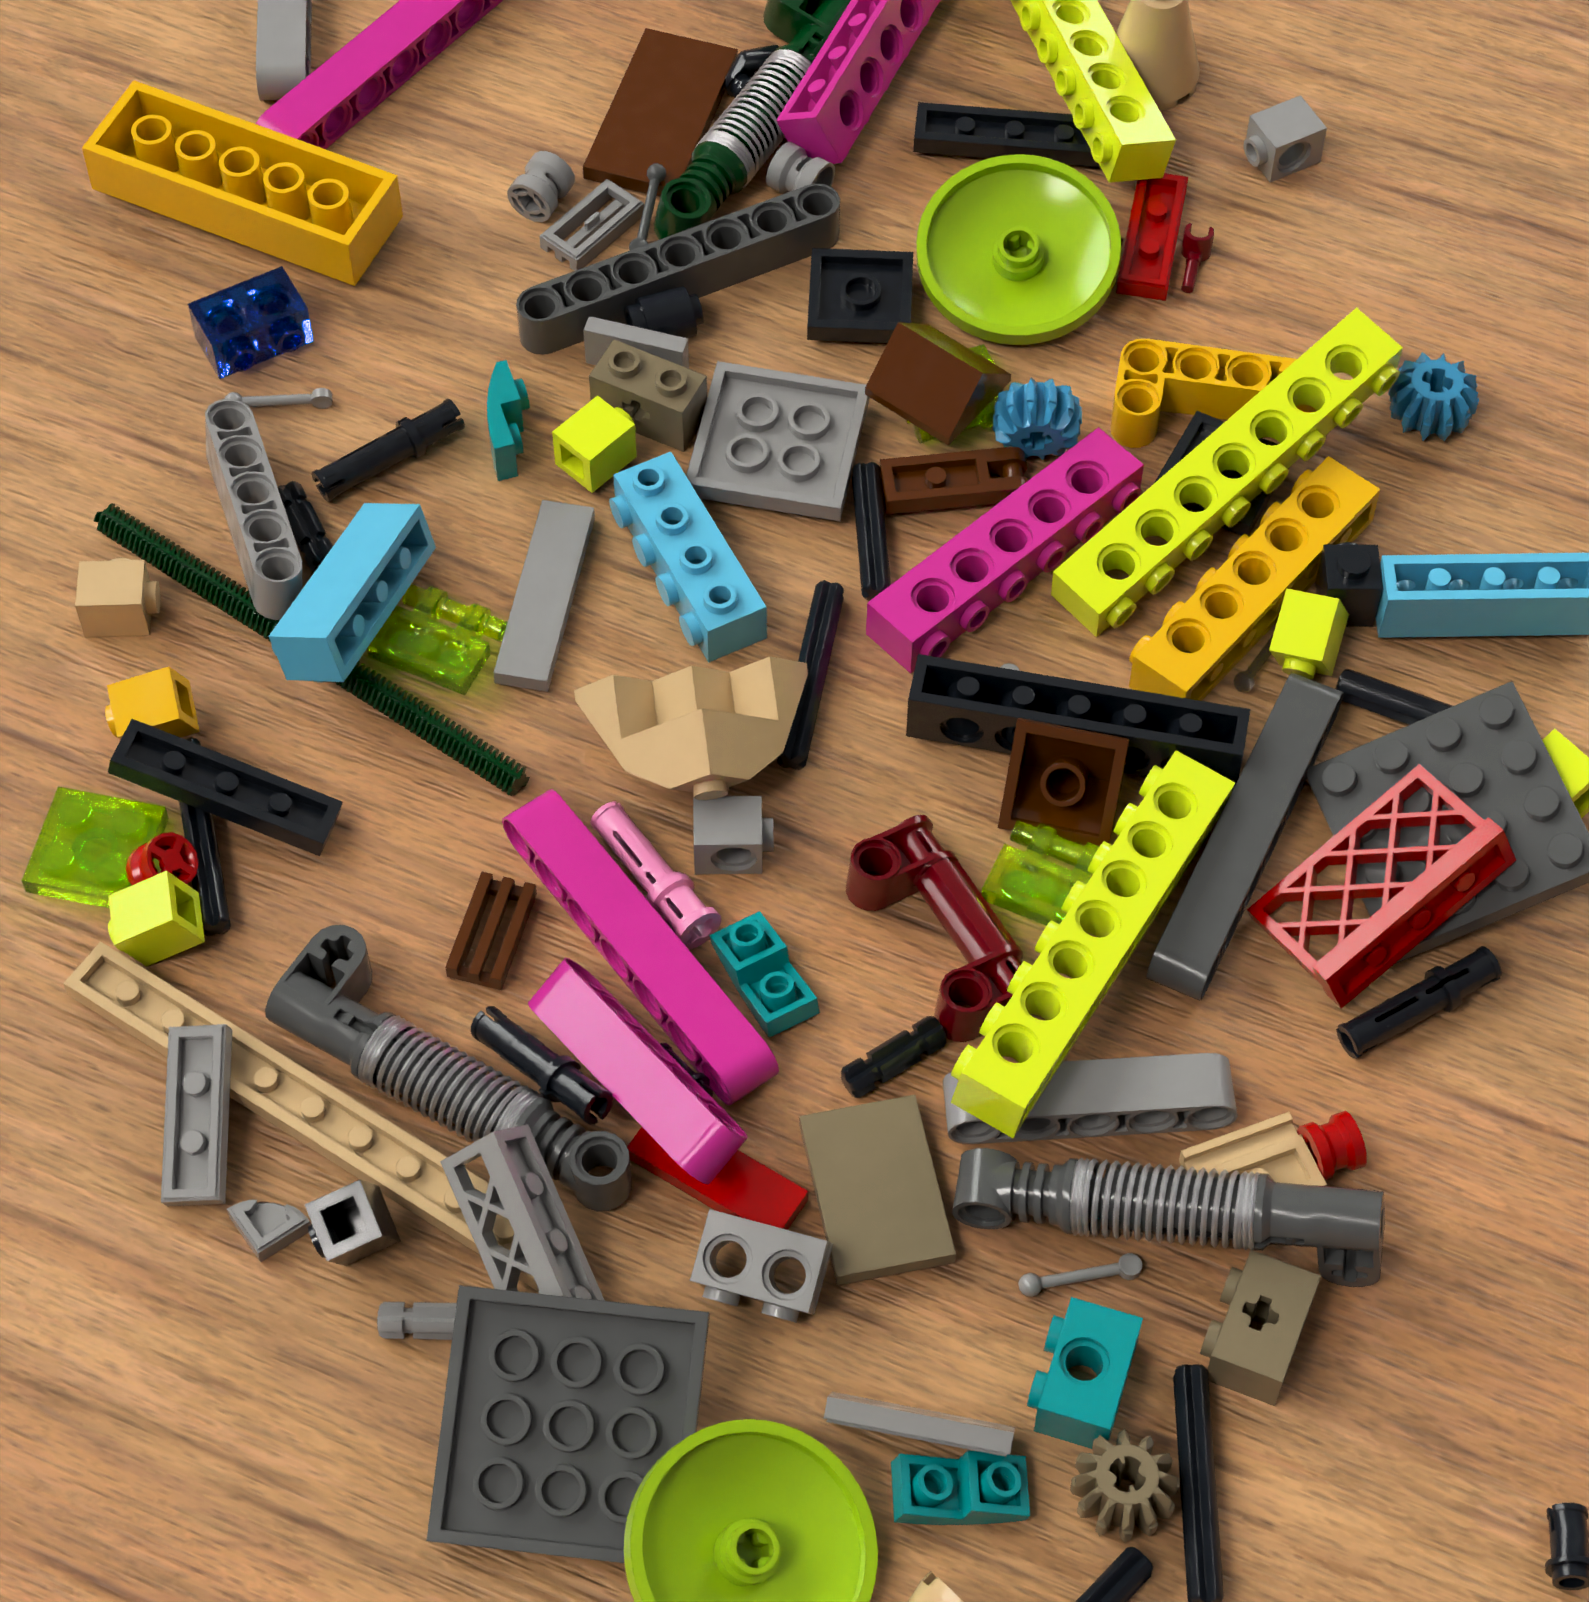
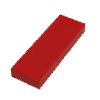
[1116,173,1189,301]
[627,1127,809,1230]

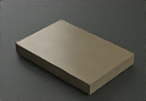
[799,1095,956,1286]

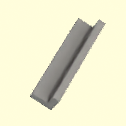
[440,1124,605,1301]

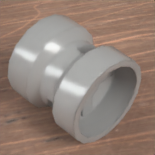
[766,142,835,194]
[507,151,575,222]

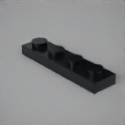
[913,102,1100,167]
[108,719,343,856]

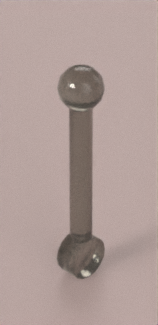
[1233,633,1274,693]

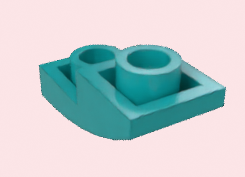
[487,360,530,481]
[710,911,820,1038]
[891,1450,1030,1525]

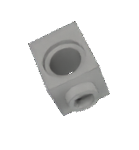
[1243,95,1327,182]
[693,796,774,875]

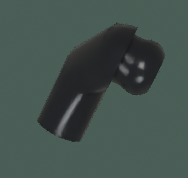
[725,45,779,98]

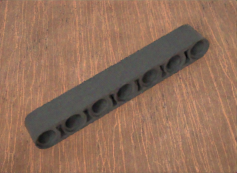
[516,184,840,355]
[1146,672,1344,1001]

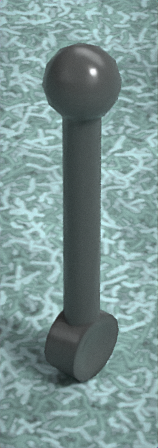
[629,163,666,251]

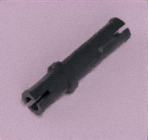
[311,398,465,502]
[1336,946,1502,1059]
[471,1006,613,1125]

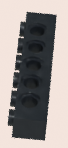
[906,654,1251,791]

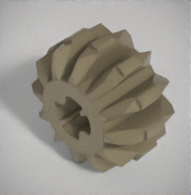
[1070,1429,1180,1543]

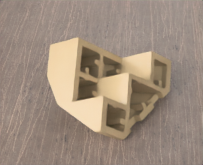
[574,656,808,800]

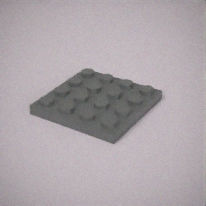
[1306,681,1589,964]
[426,1285,710,1563]

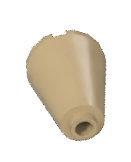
[1116,0,1200,110]

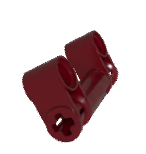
[846,815,1023,1042]

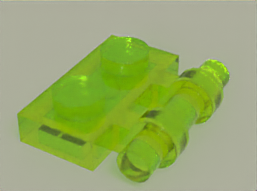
[367,583,508,696]
[981,820,1100,935]

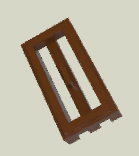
[445,871,537,990]

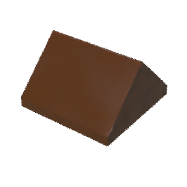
[865,322,1011,446]
[998,718,1129,848]

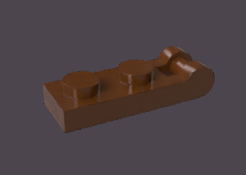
[879,447,1029,514]

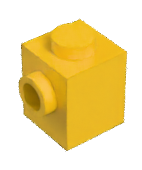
[105,666,200,739]

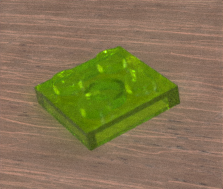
[21,786,169,908]

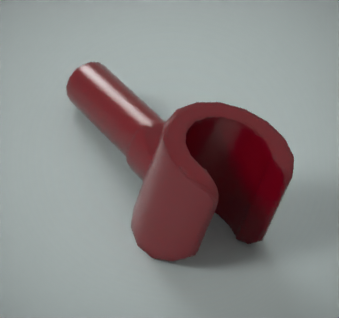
[1181,223,1214,293]

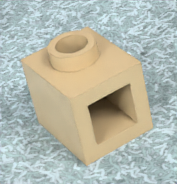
[75,558,161,637]

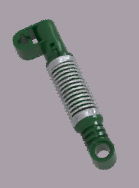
[654,0,851,240]

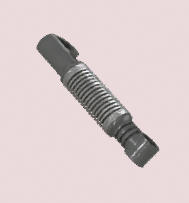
[265,925,632,1211]
[952,1148,1385,1287]

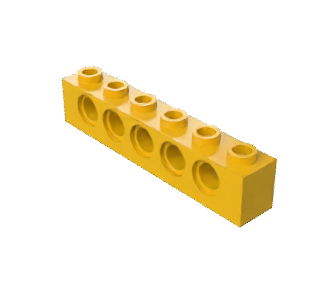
[1129,456,1380,701]

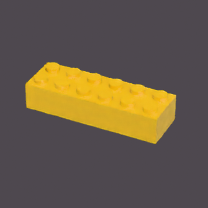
[82,80,403,286]

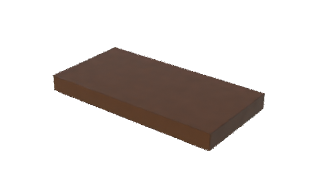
[583,28,738,197]

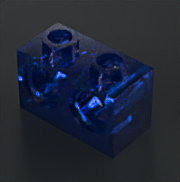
[188,266,314,379]

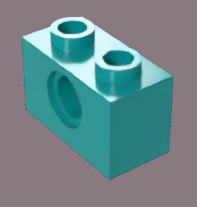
[1027,1297,1143,1449]

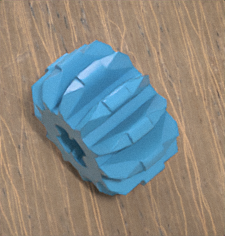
[1388,352,1479,442]
[993,378,1082,460]

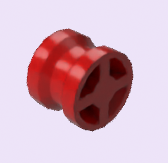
[126,832,198,886]
[1297,1111,1367,1180]

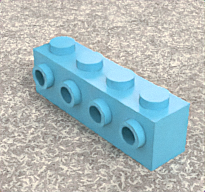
[609,452,767,663]
[268,503,436,683]
[1376,553,1589,638]

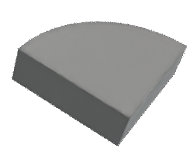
[227,1200,311,1262]

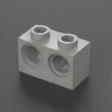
[690,1209,833,1323]

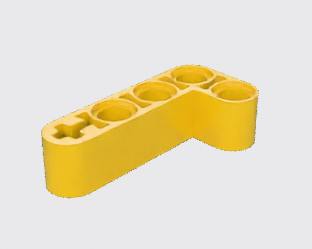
[1110,339,1317,448]

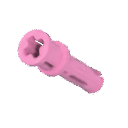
[590,801,721,950]

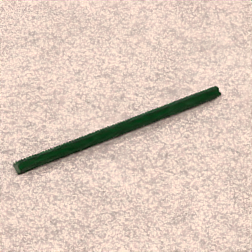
[94,503,530,796]

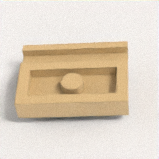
[1179,1112,1327,1186]

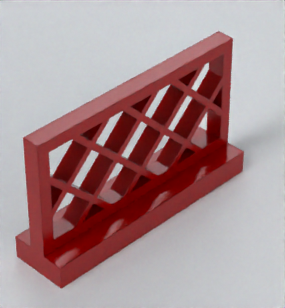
[1247,764,1516,1009]

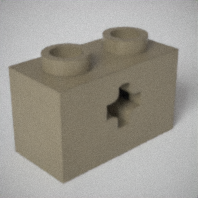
[589,339,707,452]
[1200,1250,1321,1406]

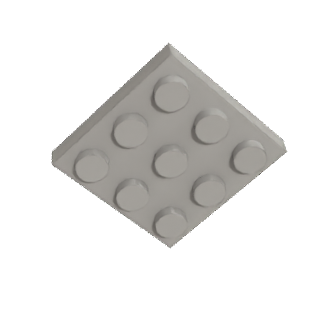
[686,361,870,521]

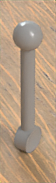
[224,388,333,409]
[1018,1253,1142,1297]

